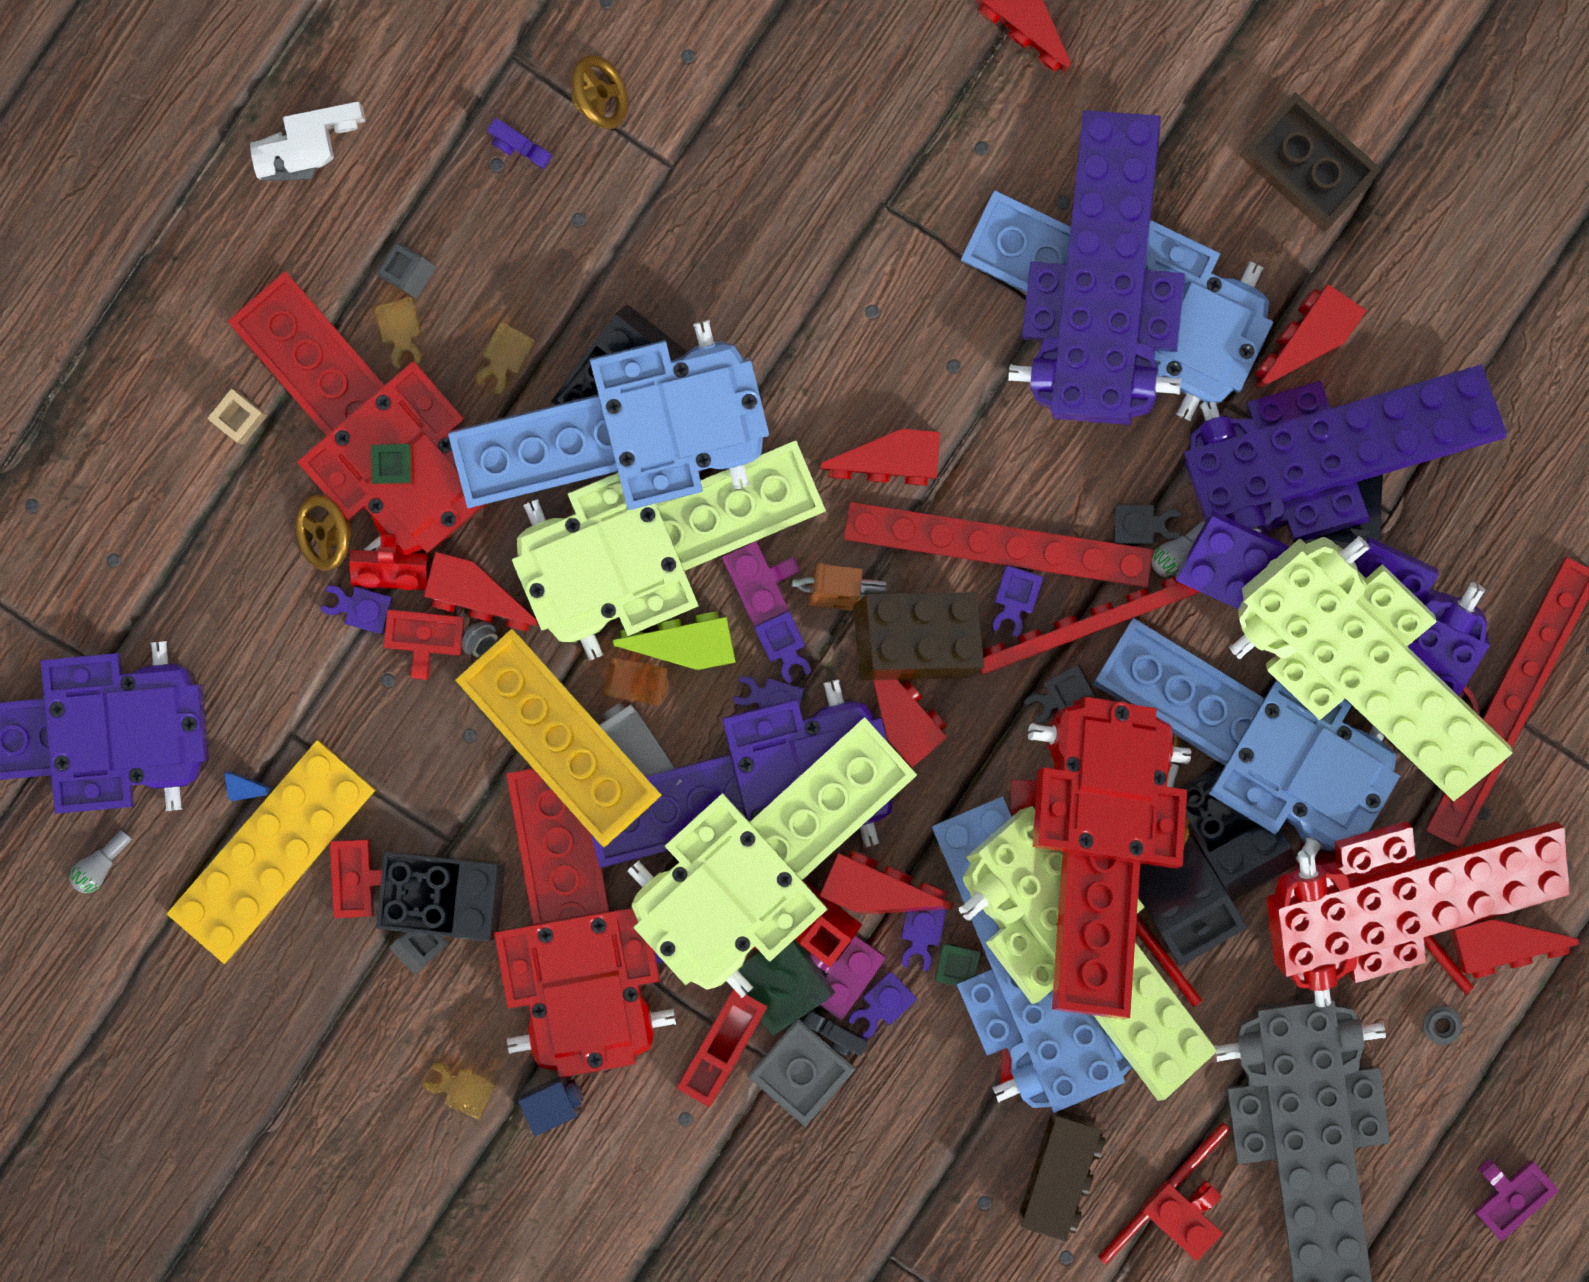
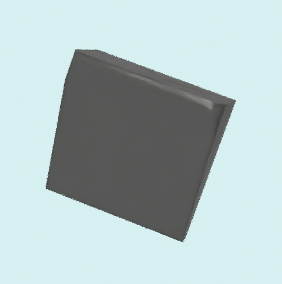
[376,242,436,298]
[390,932,449,974]

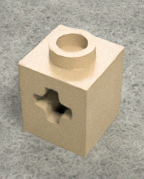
[207,389,268,445]

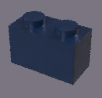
[518,1077,584,1137]

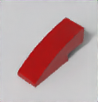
[676,989,767,1108]

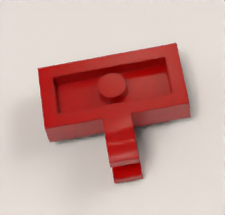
[349,533,429,590]
[383,610,465,680]
[330,839,382,918]
[1140,1180,1223,1261]

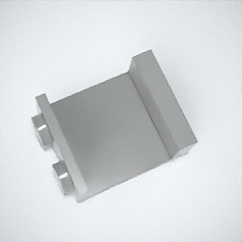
[600,702,682,785]

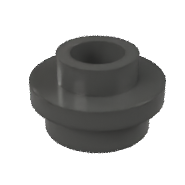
[461,621,498,658]
[1423,1006,1462,1045]

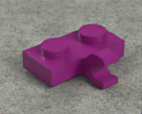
[722,541,801,627]
[806,935,886,1020]
[1473,1159,1559,1242]

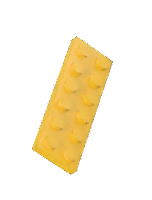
[455,629,662,848]
[167,740,376,964]

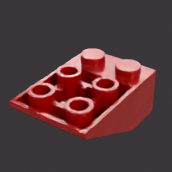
[1254,284,1367,389]
[820,850,955,914]

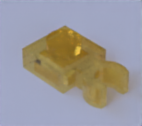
[374,297,422,369]
[476,322,535,395]
[423,1062,496,1120]

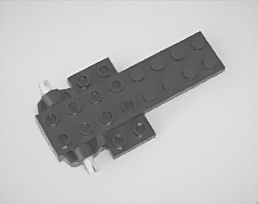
[1214,996,1390,1282]

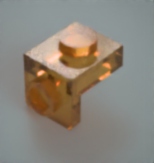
[604,657,668,706]

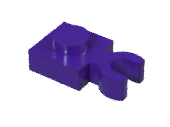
[487,118,552,169]
[993,565,1043,637]
[321,586,393,634]
[754,611,811,683]
[733,676,804,708]
[901,909,946,971]
[848,970,917,1039]

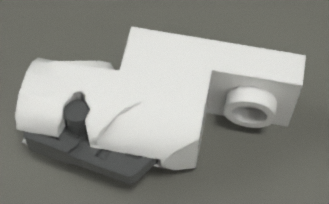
[250,102,366,181]

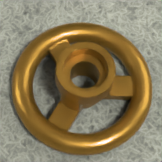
[571,55,628,129]
[296,495,351,571]

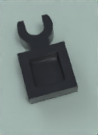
[1114,505,1181,544]
[1024,664,1098,723]
[803,1009,868,1058]

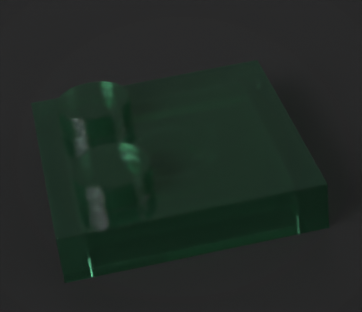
[738,939,836,1036]

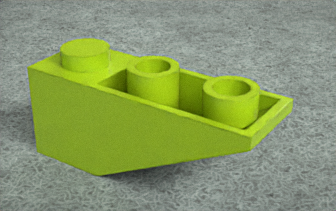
[613,611,736,670]

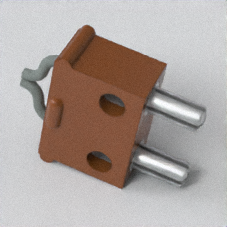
[792,563,887,611]

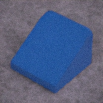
[224,771,272,801]

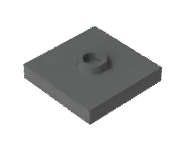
[747,1018,856,1127]

